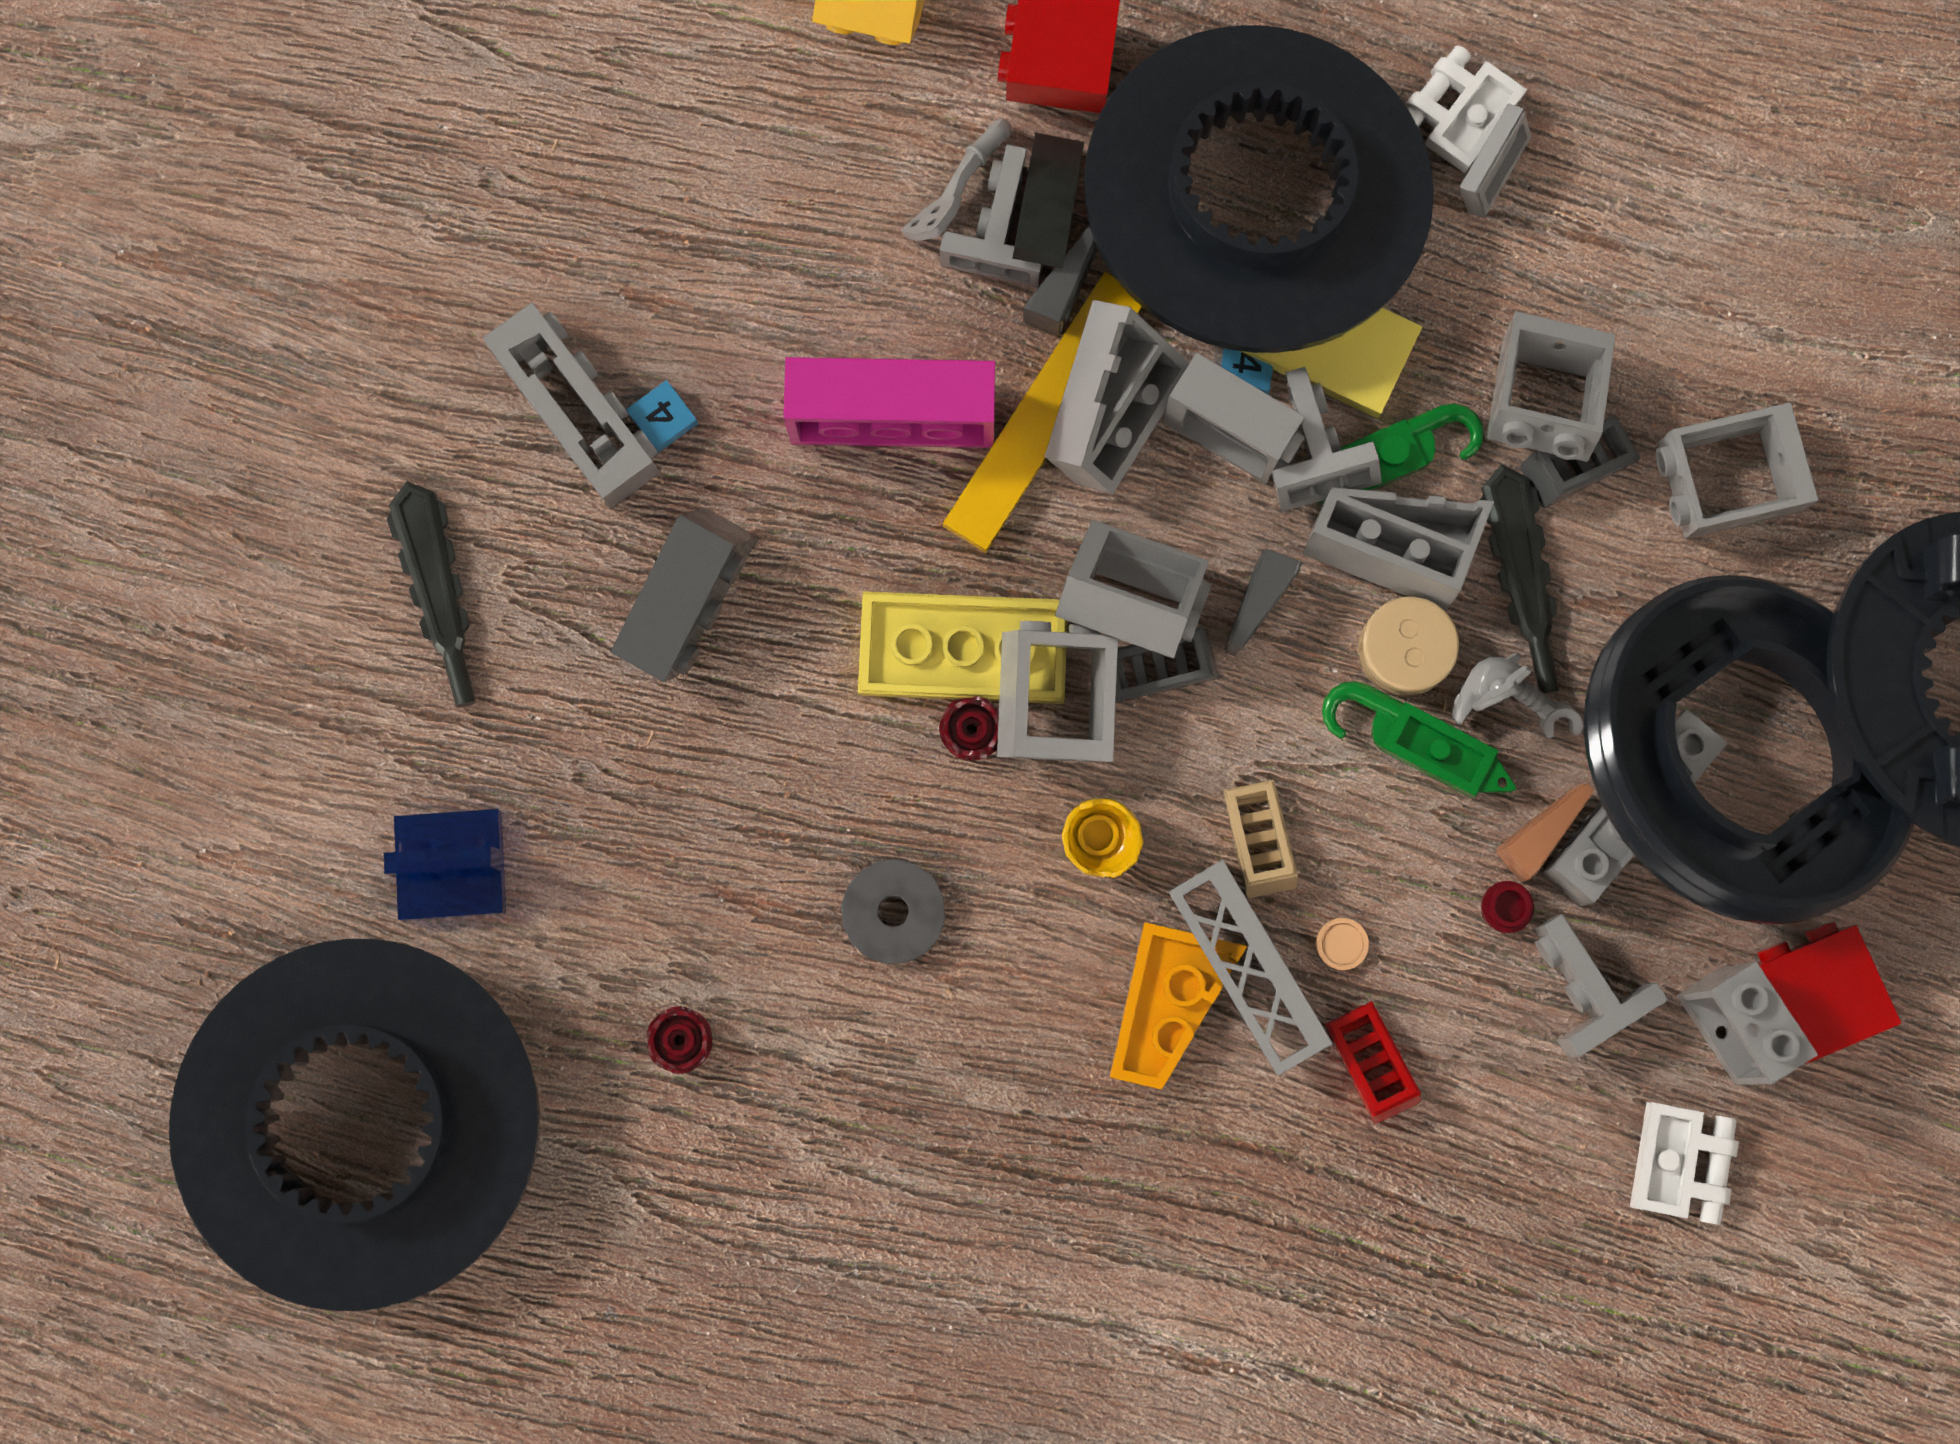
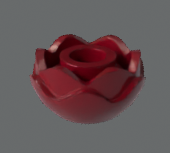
[939,696,999,761]
[647,1006,712,1074]

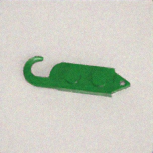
[1315,403,1484,504]
[1322,681,1516,799]

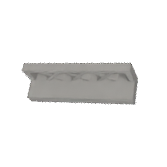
[1169,860,1333,1076]

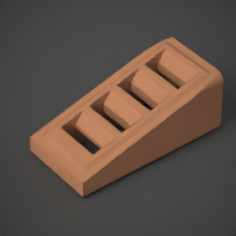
[1496,783,1594,882]

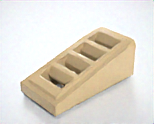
[1223,780,1298,898]

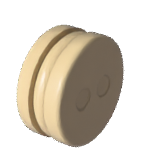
[1358,597,1459,697]

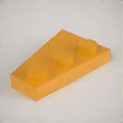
[1109,922,1247,1090]

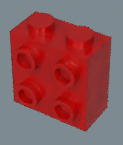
[997,0,1120,113]
[1757,921,1902,1065]

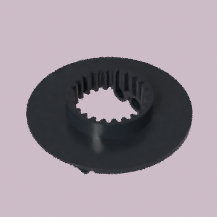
[1084,25,1434,353]
[1826,512,1960,848]
[169,939,540,1311]

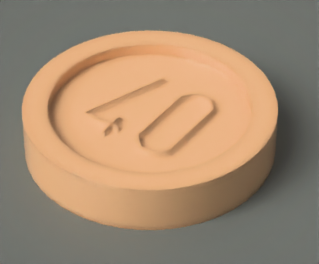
[1315,918,1369,971]

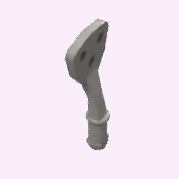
[902,118,1011,241]

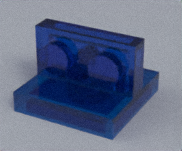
[384,809,506,922]

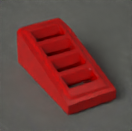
[1325,1001,1421,1124]

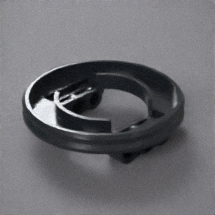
[1584,575,1914,924]

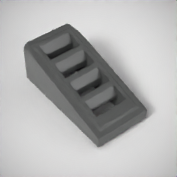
[1023,227,1098,337]
[1520,415,1641,508]
[1224,549,1303,656]
[1115,627,1219,703]

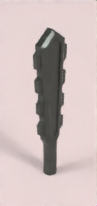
[1479,464,1560,694]
[387,481,476,708]

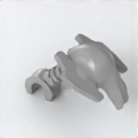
[1452,652,1583,738]

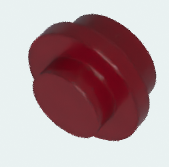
[1481,881,1534,934]

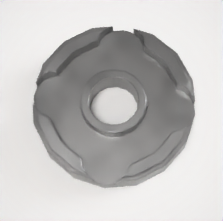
[841,859,945,964]

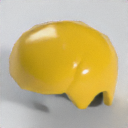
[1062,798,1143,878]

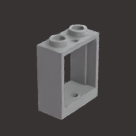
[1487,311,1616,462]
[1162,352,1305,485]
[1656,402,1819,539]
[1055,519,1212,658]
[997,621,1118,762]
[1676,961,1818,1085]

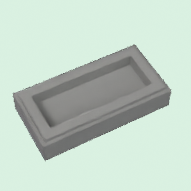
[1459,103,1532,218]

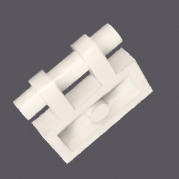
[1405,45,1527,174]
[1630,1102,1739,1225]

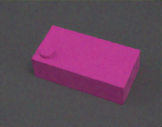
[783,357,995,448]

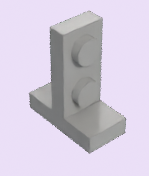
[940,144,1043,287]
[1272,367,1382,512]
[1533,914,1668,1058]

